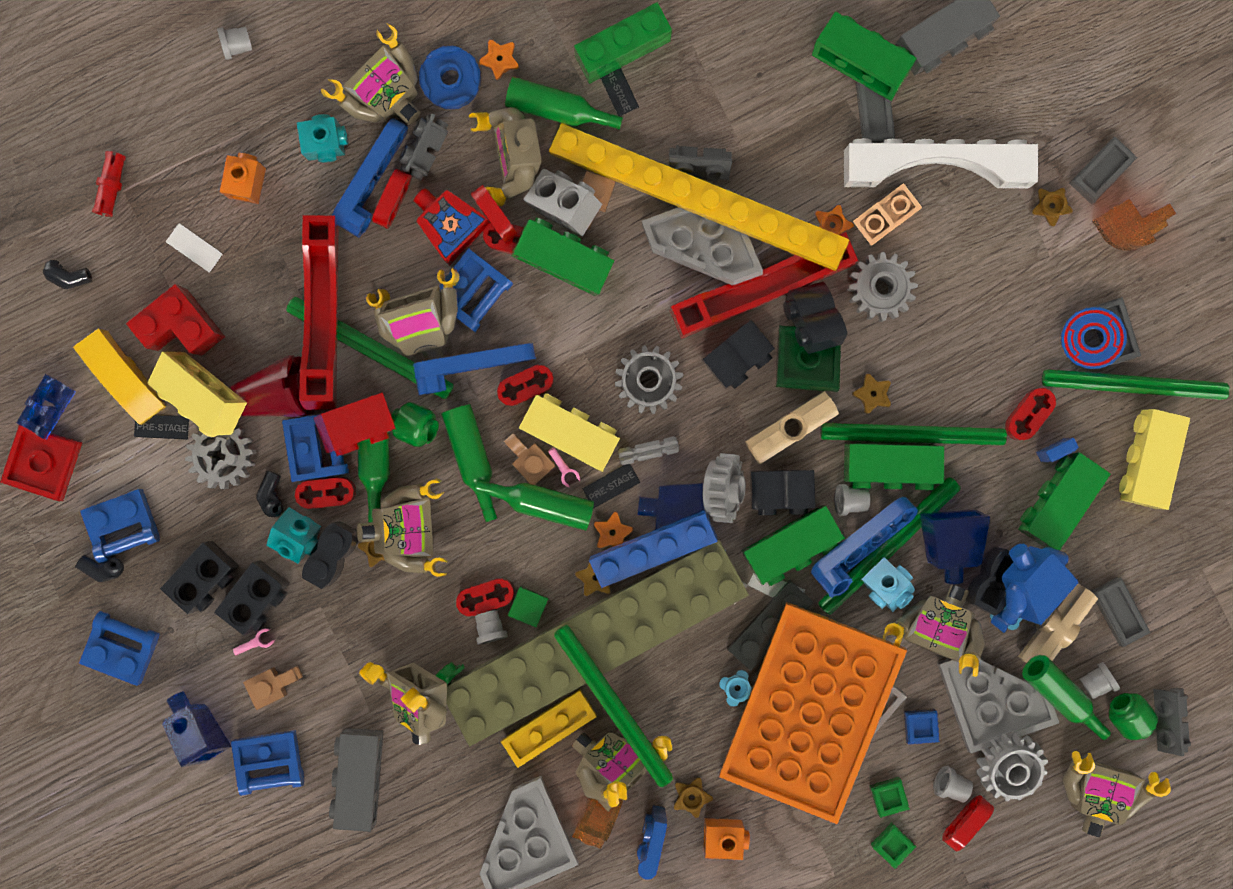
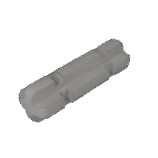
[618,436,679,465]

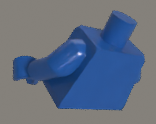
[991,544,1079,633]

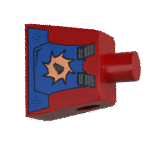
[413,188,489,266]

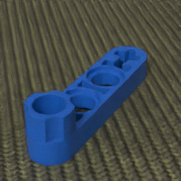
[332,118,408,238]
[413,343,536,395]
[811,497,918,597]

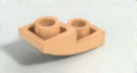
[853,183,922,246]

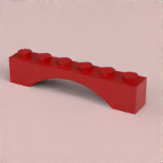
[299,215,339,410]
[669,232,858,339]

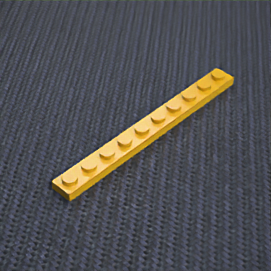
[549,123,849,271]

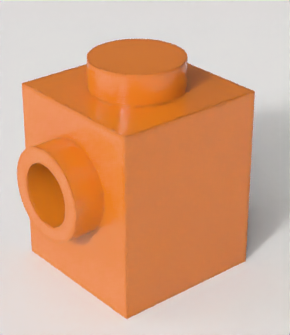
[220,153,266,204]
[703,818,750,860]

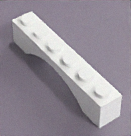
[844,138,1038,188]

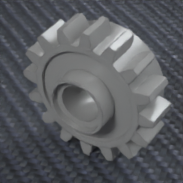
[847,252,918,322]
[615,345,683,414]
[703,453,746,523]
[976,732,1048,801]

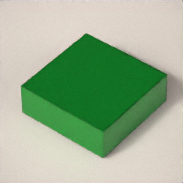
[508,586,549,627]
[869,777,910,818]
[870,822,917,869]

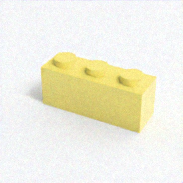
[147,351,247,437]
[519,393,620,472]
[1119,409,1190,510]

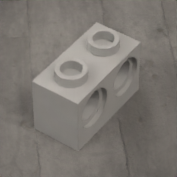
[524,168,603,236]

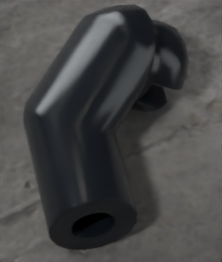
[43,260,92,289]
[256,470,283,517]
[75,555,124,582]

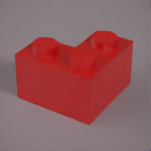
[126,284,225,356]
[314,392,396,456]

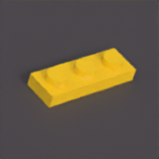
[501,689,597,768]

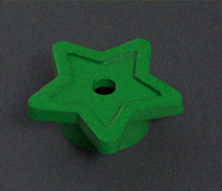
[435,661,465,684]

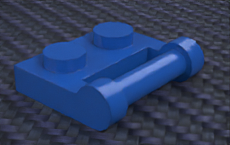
[439,248,513,332]
[282,414,349,482]
[80,489,160,563]
[79,611,160,686]
[231,730,305,796]
[637,805,667,880]

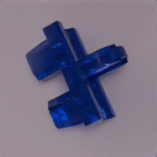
[16,374,76,439]

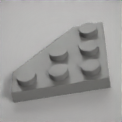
[642,189,763,285]
[937,659,1059,754]
[480,776,579,889]

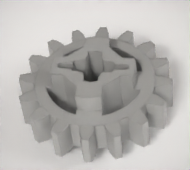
[185,428,257,489]

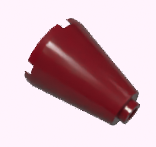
[229,355,315,417]

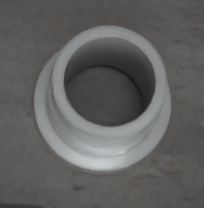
[217,27,252,60]
[834,484,870,516]
[475,610,508,645]
[1080,661,1120,699]
[933,766,973,803]

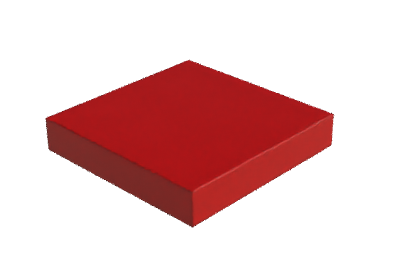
[0,423,82,502]

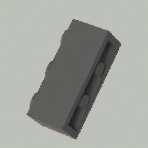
[895,0,1000,76]
[329,728,384,832]

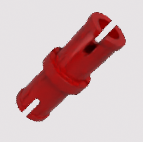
[92,151,126,217]

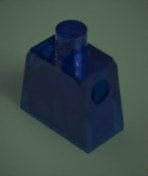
[637,483,708,530]
[920,509,990,585]
[162,691,232,767]

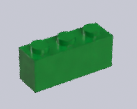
[574,2,672,84]
[812,11,917,102]
[511,218,615,296]
[844,444,944,490]
[1018,453,1111,551]
[741,505,845,586]

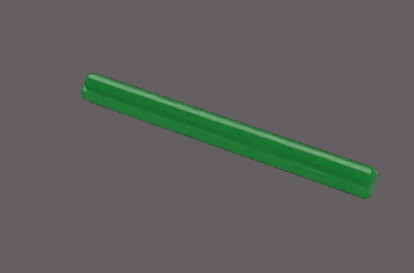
[286,297,454,399]
[1042,369,1230,400]
[820,423,1007,445]
[818,477,961,615]
[554,625,673,787]

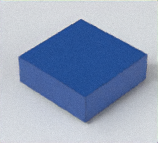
[1036,438,1079,462]
[904,709,940,744]

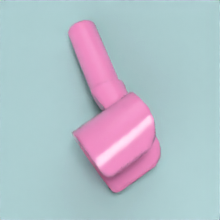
[548,447,580,487]
[233,628,275,656]

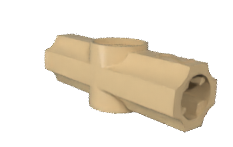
[745,391,839,464]
[1018,584,1098,663]

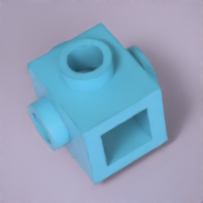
[862,557,915,612]

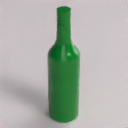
[505,77,623,130]
[441,404,498,522]
[358,405,390,522]
[475,479,594,531]
[1022,655,1111,740]

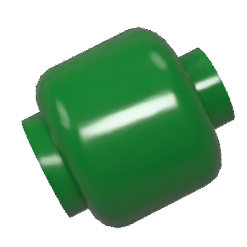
[391,402,439,447]
[1108,693,1158,740]

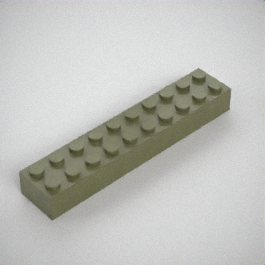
[446,539,749,747]

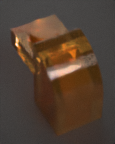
[1092,199,1176,251]
[572,798,623,849]

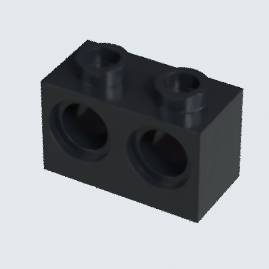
[160,541,239,615]
[214,560,290,636]

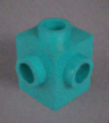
[297,114,348,163]
[266,507,321,564]

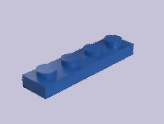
[589,510,718,588]

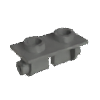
[399,113,448,181]
[669,145,732,181]
[1153,688,1191,756]

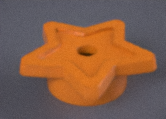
[479,40,519,80]
[815,205,854,235]
[593,512,634,548]

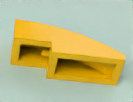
[73,328,167,425]

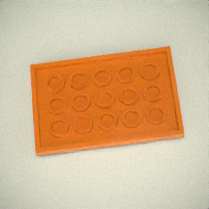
[719,602,907,824]

